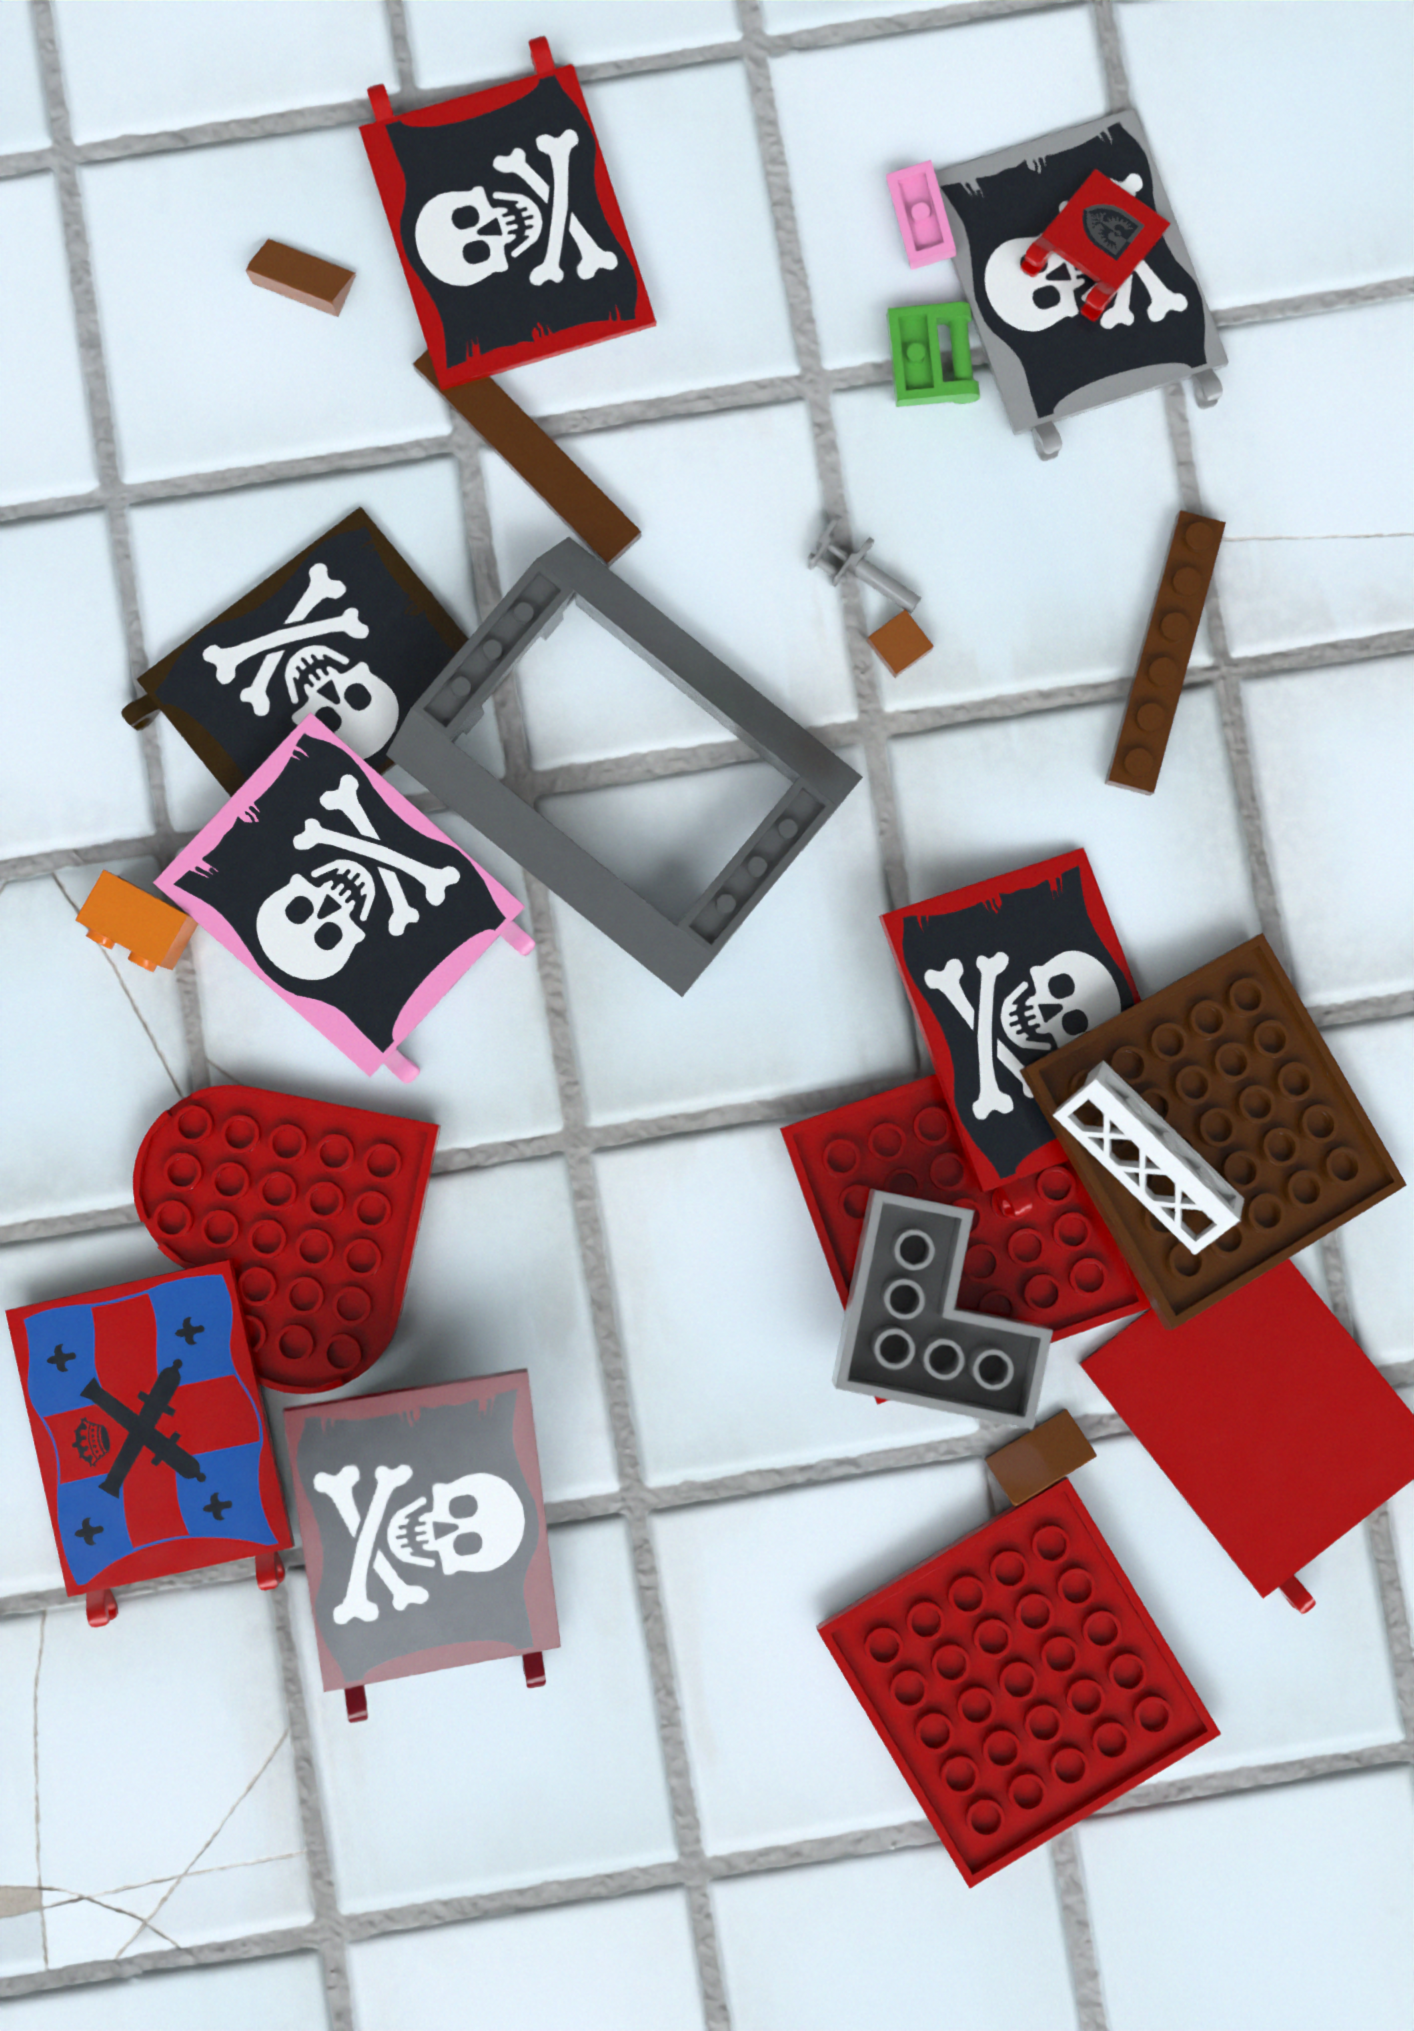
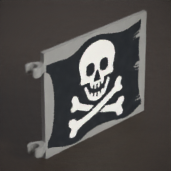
[935,108,1229,461]

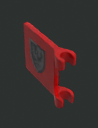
[1020,169,1171,321]

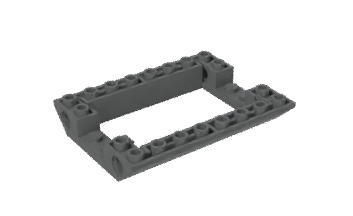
[386,536,863,997]

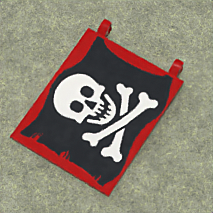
[359,36,657,391]
[879,847,1141,1218]

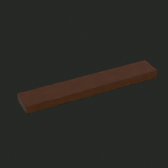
[412,349,642,568]

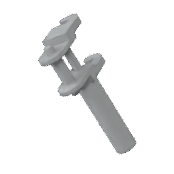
[808,515,921,614]

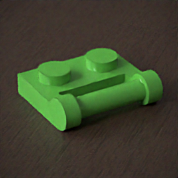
[886,302,980,407]

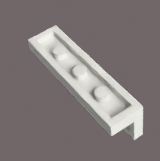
[1053,1061,1244,1254]

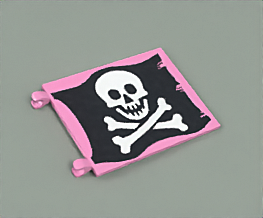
[153,712,536,1083]

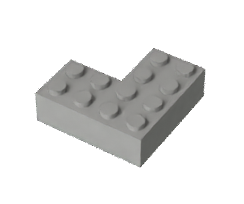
[831,1189,1053,1430]

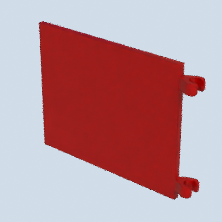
[1079,1258,1414,1614]

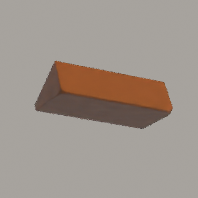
[246,239,356,317]
[984,1409,1097,1506]

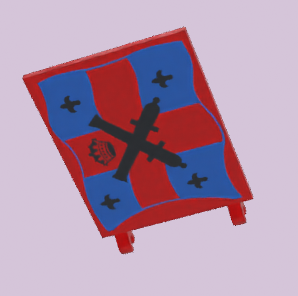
[5,1258,295,1628]

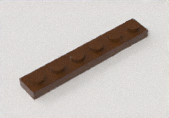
[1104,510,1226,796]

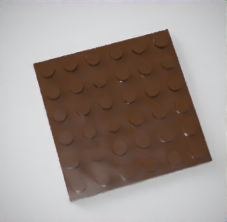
[1019,933,1407,1330]

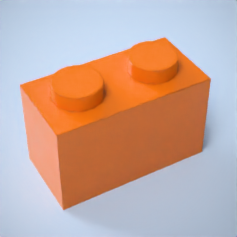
[75,869,198,972]

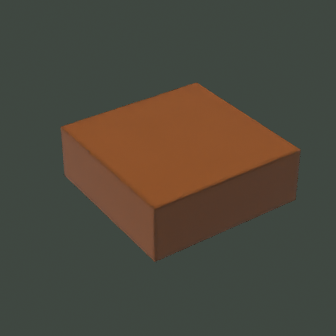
[867,609,934,678]

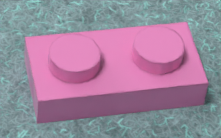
[886,160,956,270]

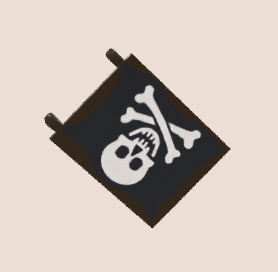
[121,506,469,798]

